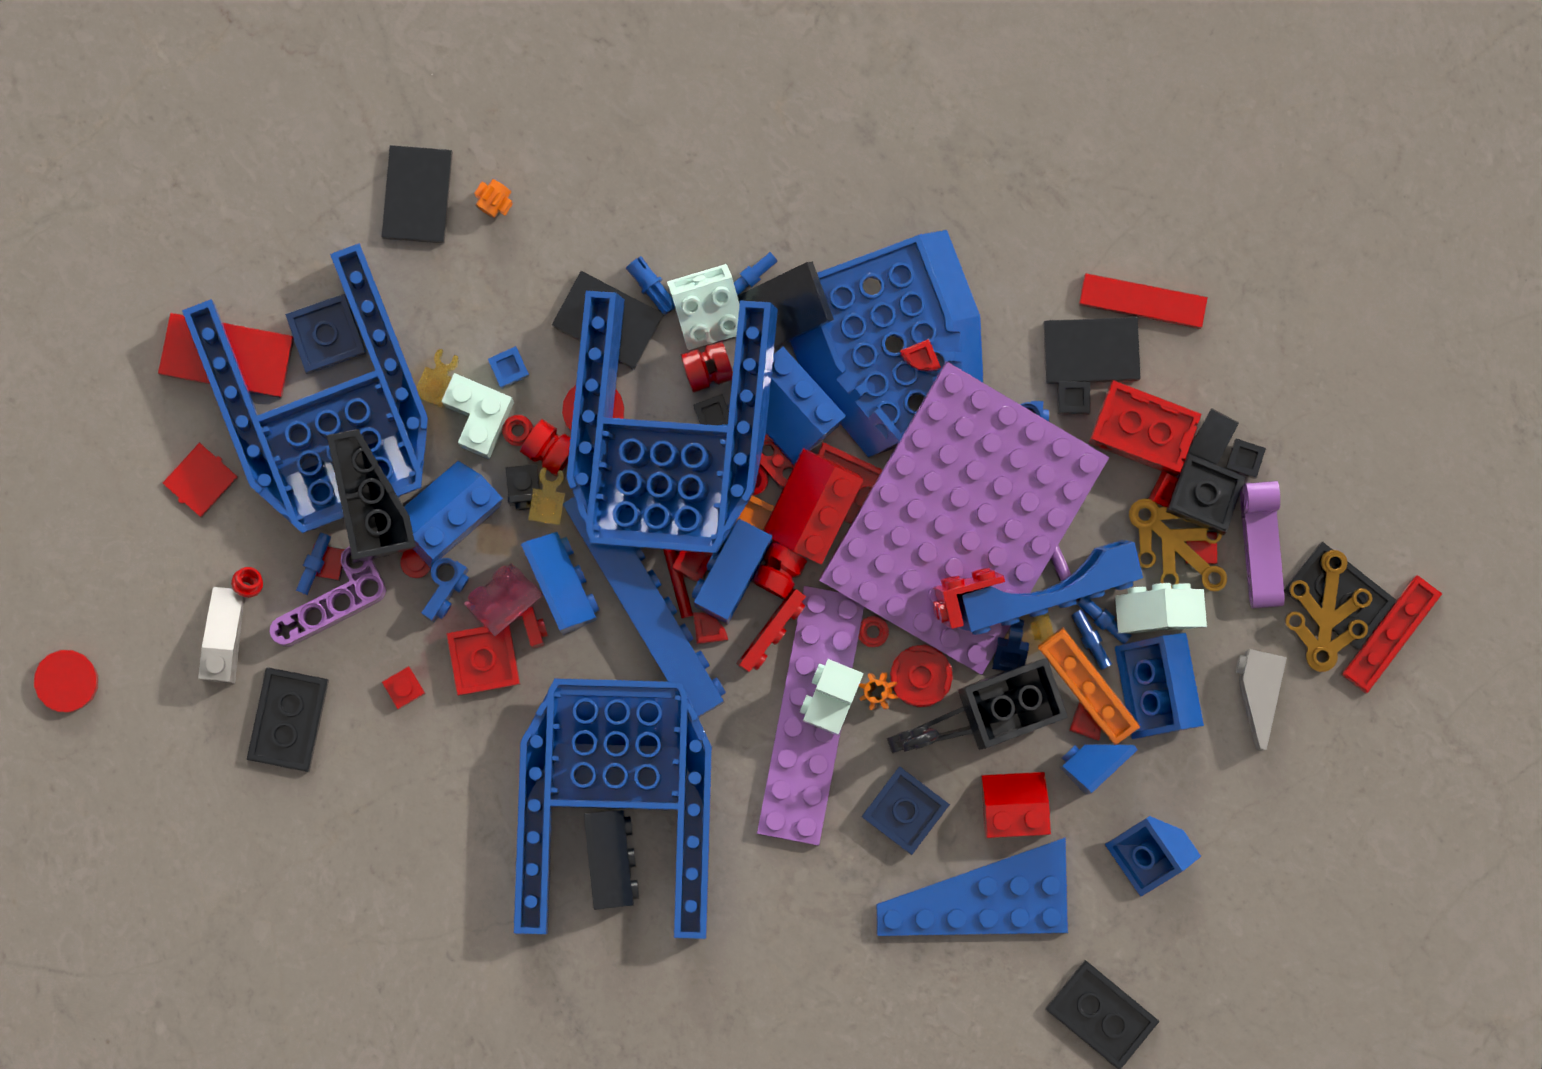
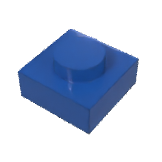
[488,346,529,389]

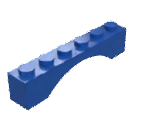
[957,540,1143,635]

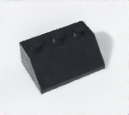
[584,810,639,910]

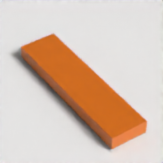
[1038,627,1140,745]

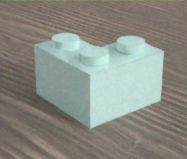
[441,373,514,459]
[1115,583,1207,633]
[800,659,864,736]

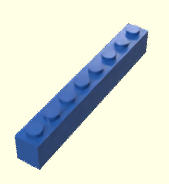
[563,497,726,718]

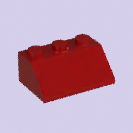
[763,448,863,565]

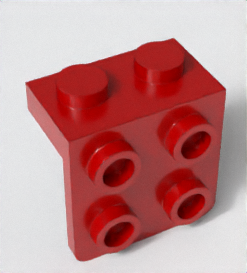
[933,568,1005,629]

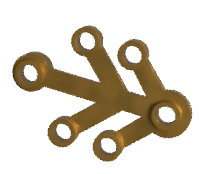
[1129,499,1227,591]
[1285,550,1372,672]

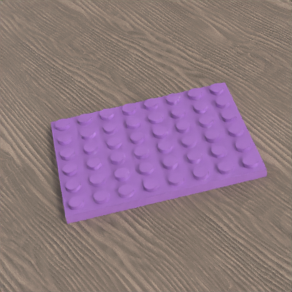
[819,362,1109,675]

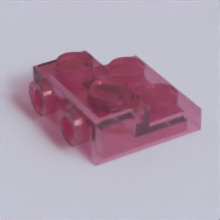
[464,563,543,636]

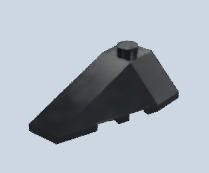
[327,429,416,563]

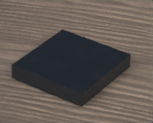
[1166,453,1245,535]

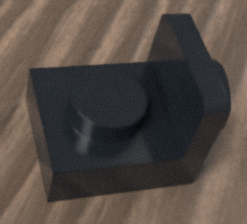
[506,464,541,510]

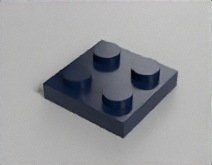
[285,293,366,374]
[861,766,950,855]

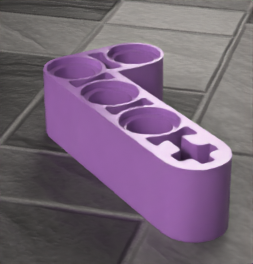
[1240,481,1284,609]
[269,546,386,647]

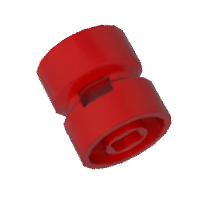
[680,341,733,393]
[520,419,571,477]
[751,542,807,600]

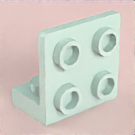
[667,264,740,350]

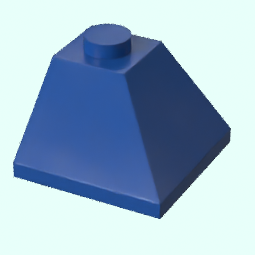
[1060,745,1138,795]
[1105,816,1201,897]

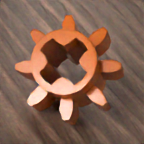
[474,179,513,218]
[859,672,898,710]

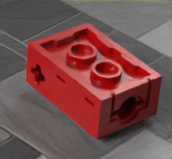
[1088,380,1202,477]

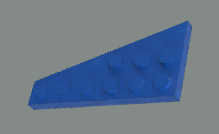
[877,837,1068,936]

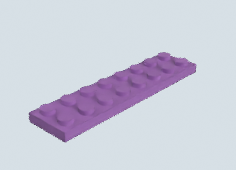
[757,586,864,846]

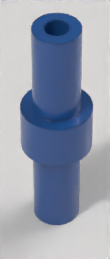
[734,252,778,296]
[296,532,332,595]
[1077,596,1132,644]
[1071,609,1112,670]

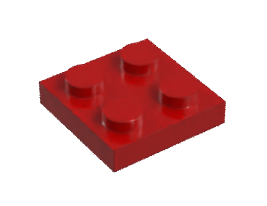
[447,622,520,696]

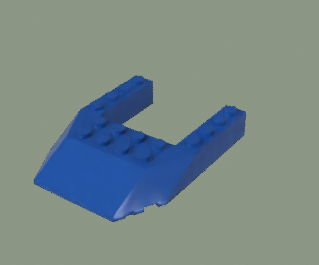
[182,243,428,533]
[567,291,778,553]
[514,678,712,939]

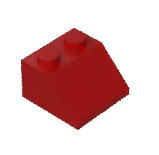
[981,772,1051,839]

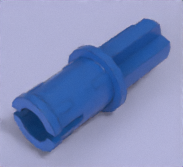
[626,256,675,314]

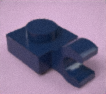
[992,619,1029,671]

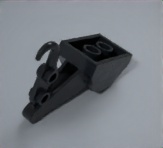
[887,658,1068,753]

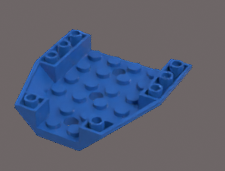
[790,230,983,458]

